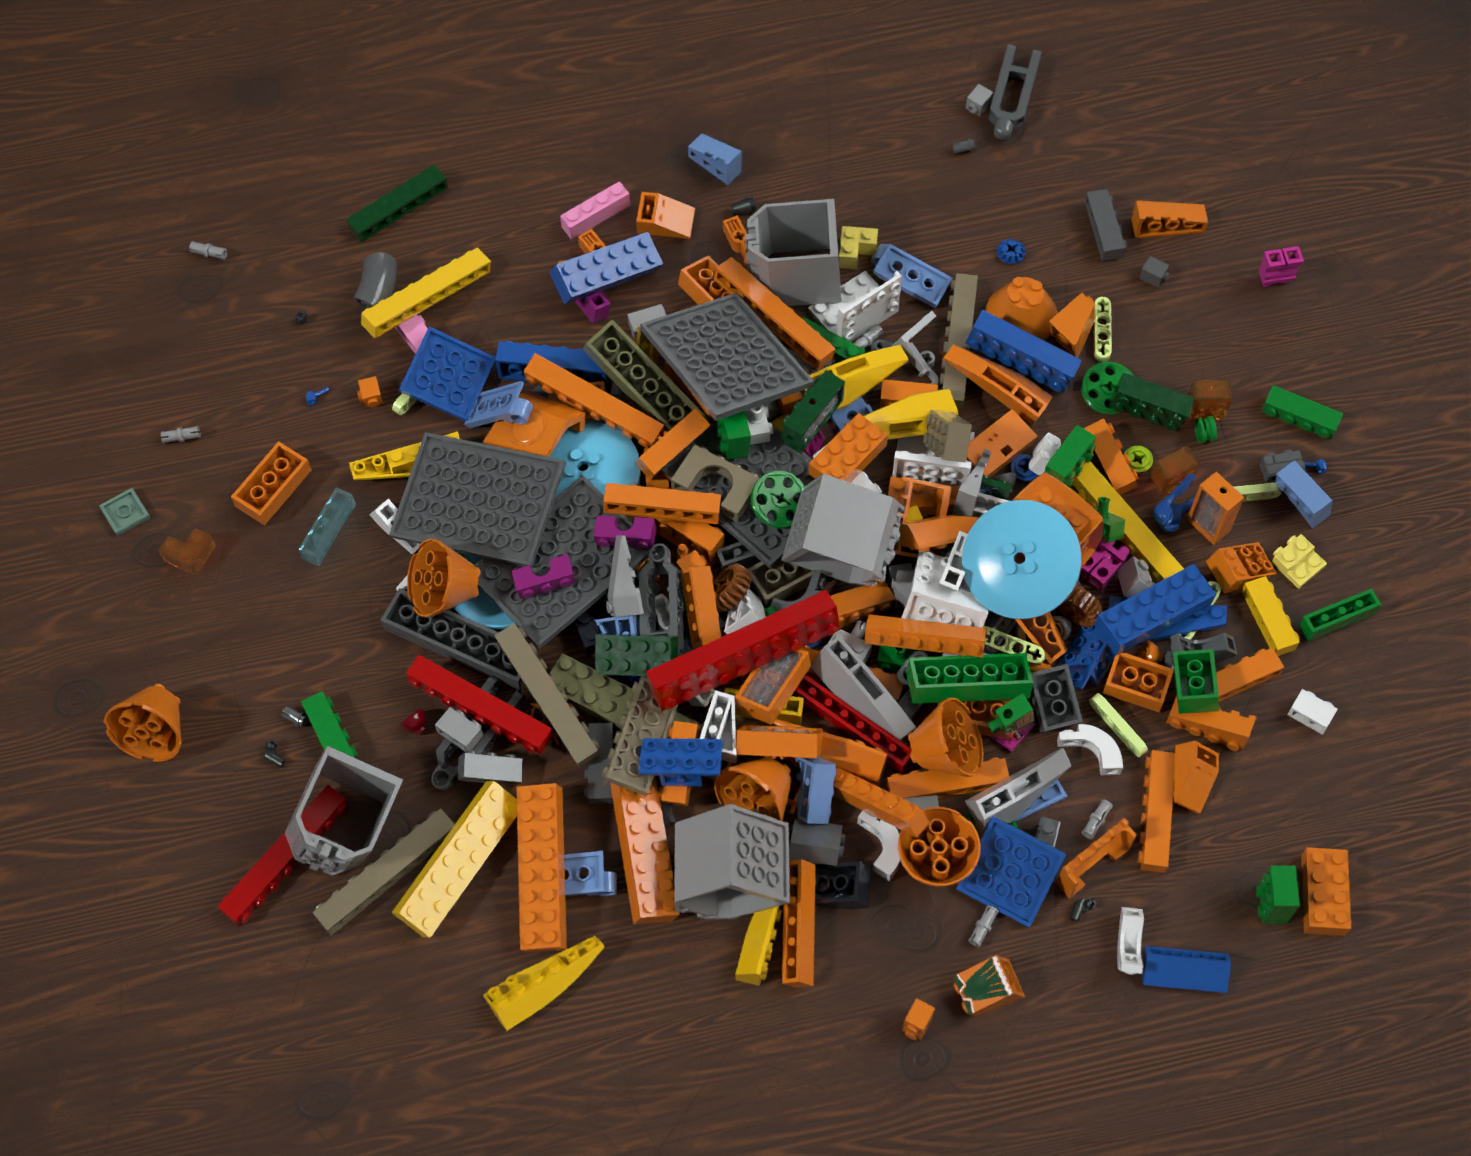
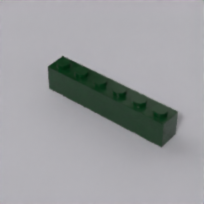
[346,164,448,243]

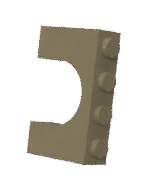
[671,445,760,523]

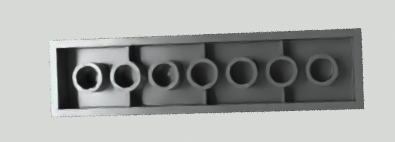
[380,588,538,690]

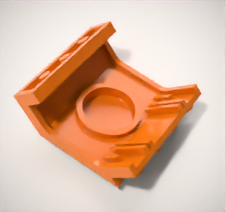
[483,391,585,457]

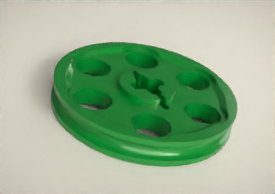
[1081,362,1134,415]
[751,471,805,529]

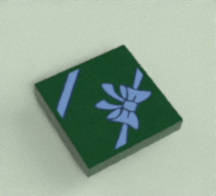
[979,475,1012,500]

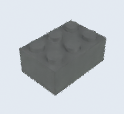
[1030,664,1083,732]

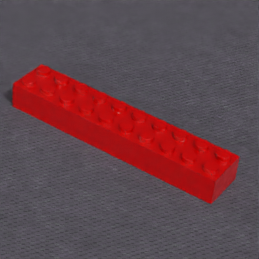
[646,590,840,712]

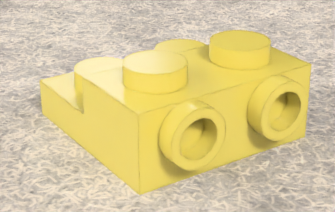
[1271,534,1327,589]

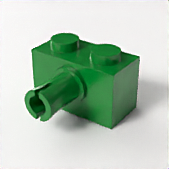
[1093,497,1125,543]
[876,645,919,676]

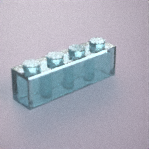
[298,488,356,566]

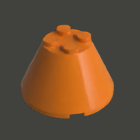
[985,277,1058,340]
[407,539,480,617]
[104,684,182,762]
[908,698,983,777]
[714,756,791,821]
[898,807,980,887]

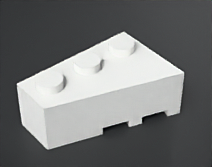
[724,589,766,634]
[700,691,737,764]

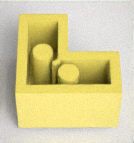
[839,226,878,269]

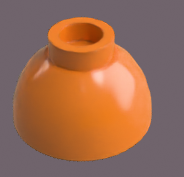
[1137,641,1164,664]

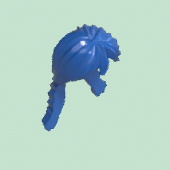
[1153,473,1196,533]

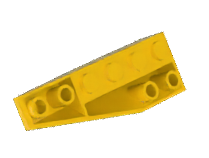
[803,345,909,411]
[844,389,958,440]
[349,431,460,480]
[736,906,782,986]
[483,936,604,1031]

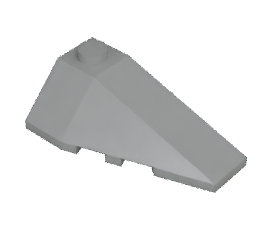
[606,535,644,617]

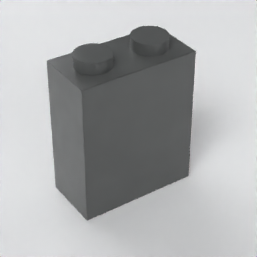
[789,819,846,866]

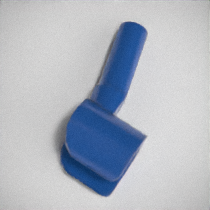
[306,387,330,406]
[1304,459,1327,474]

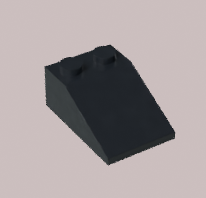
[815,861,871,909]

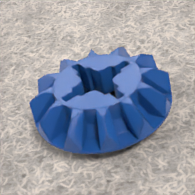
[997,238,1026,264]
[1011,454,1038,482]

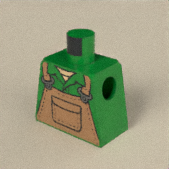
[987,693,1034,734]

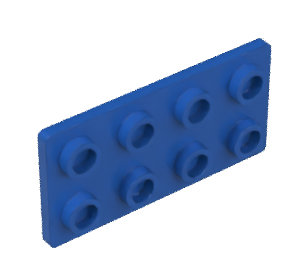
[1057,626,1115,690]
[639,738,723,786]

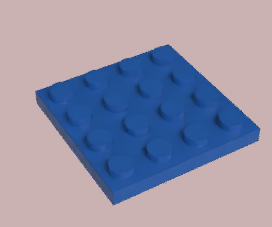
[399,326,496,422]
[957,817,1067,928]

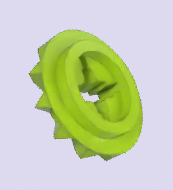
[1124,446,1153,474]

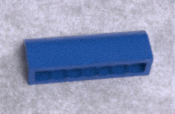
[1143,946,1231,993]

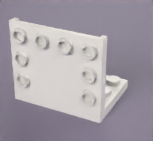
[808,271,902,342]
[892,432,975,486]
[901,551,989,628]

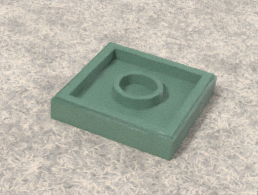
[99,487,151,537]

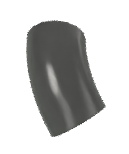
[353,252,397,309]

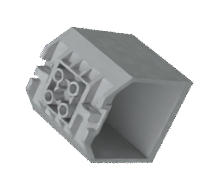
[745,199,842,306]
[781,473,905,587]
[285,746,403,876]
[675,804,790,919]

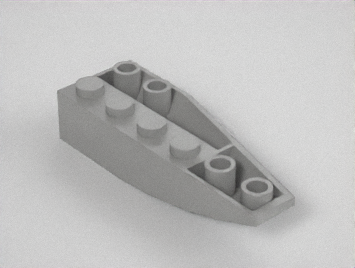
[810,635,916,740]
[965,748,1071,838]

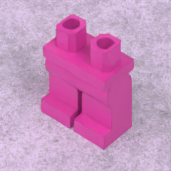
[1258,246,1304,287]
[1079,540,1130,592]

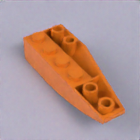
[943,344,1052,425]
[900,516,980,552]
[773,719,887,787]

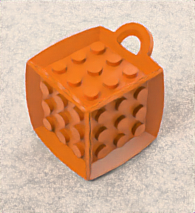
[1012,472,1103,568]

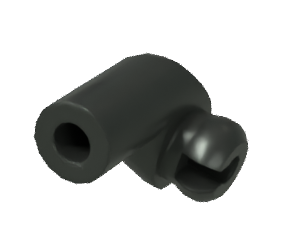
[264,740,286,768]
[1069,897,1096,922]

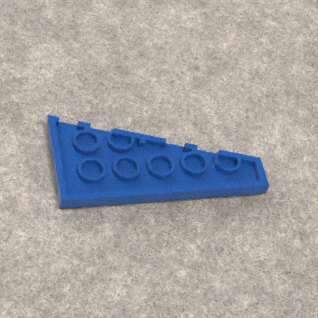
[1109,596,1227,644]

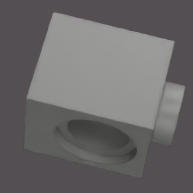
[966,84,993,116]

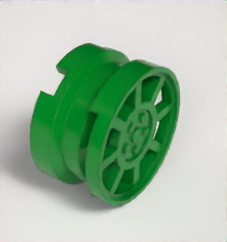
[1195,416,1217,444]

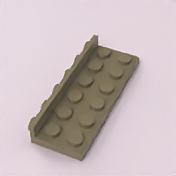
[601,676,678,796]

